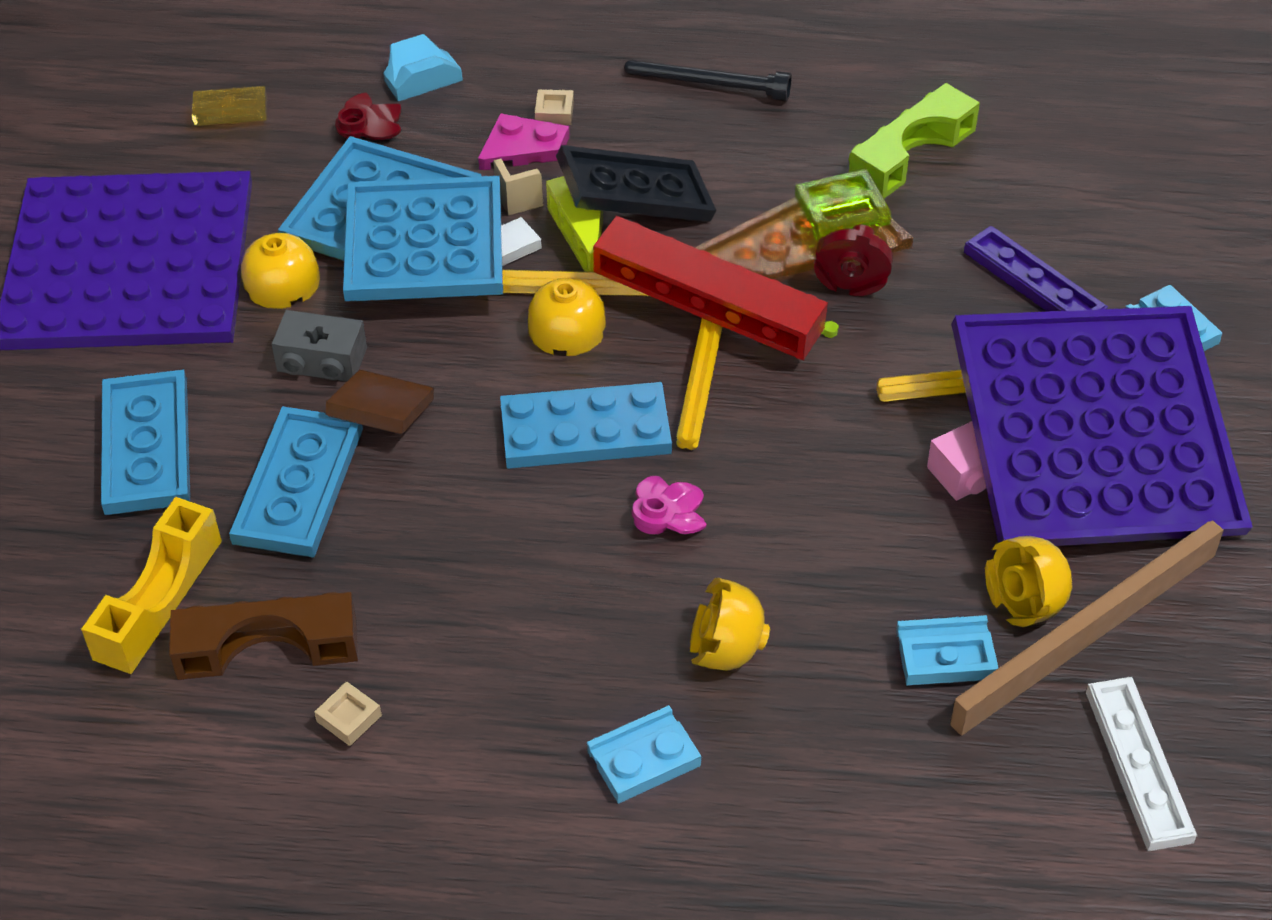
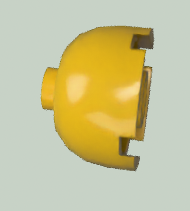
[241,233,320,309]
[528,278,606,356]
[985,536,1072,627]
[690,578,770,670]

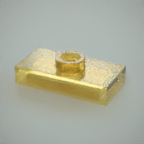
[192,86,267,126]

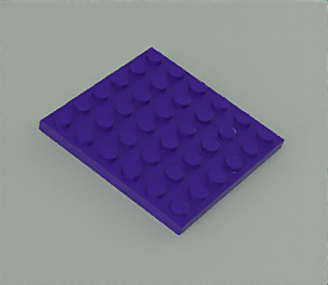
[0,171,252,350]
[951,306,1253,546]

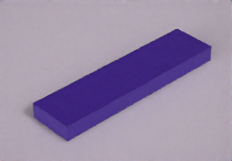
[964,226,1108,312]

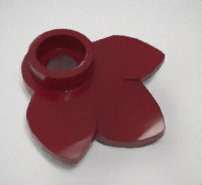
[335,92,402,140]

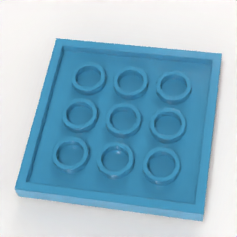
[278,136,481,260]
[343,176,503,302]

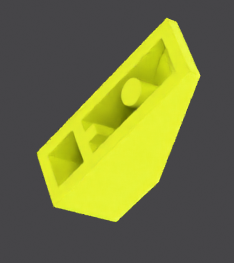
[546,176,603,272]

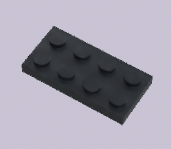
[556,145,717,222]

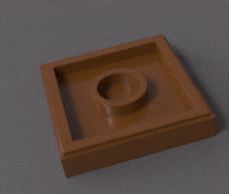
[325,369,434,434]

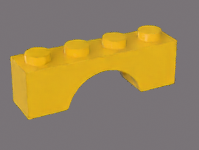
[81,497,222,674]

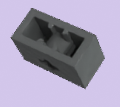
[272,310,367,381]

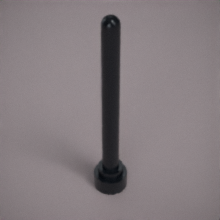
[624,60,792,101]

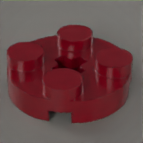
[814,224,893,296]

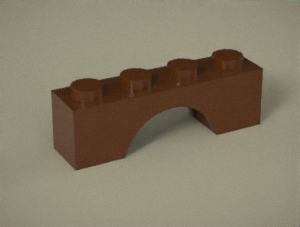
[169,592,358,680]

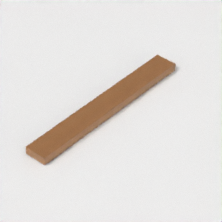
[950,520,1224,736]

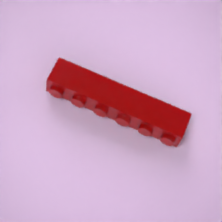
[593,216,828,361]

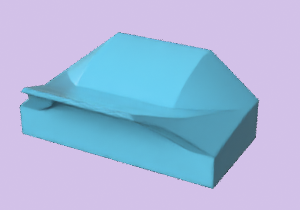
[383,34,463,102]

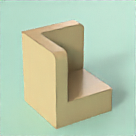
[493,158,543,216]

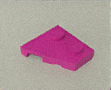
[478,113,570,170]

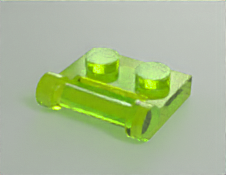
[795,169,891,242]

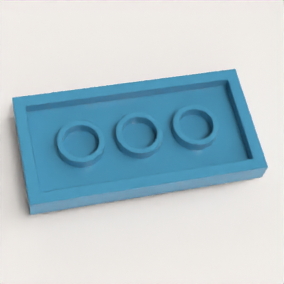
[101,370,190,515]
[500,382,672,469]
[229,406,363,557]

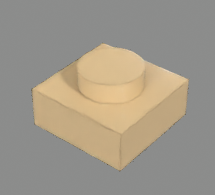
[535,89,574,125]
[314,681,382,746]

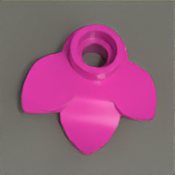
[631,476,707,534]

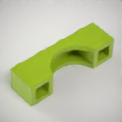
[848,83,980,201]

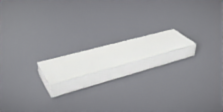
[1086,677,1197,851]

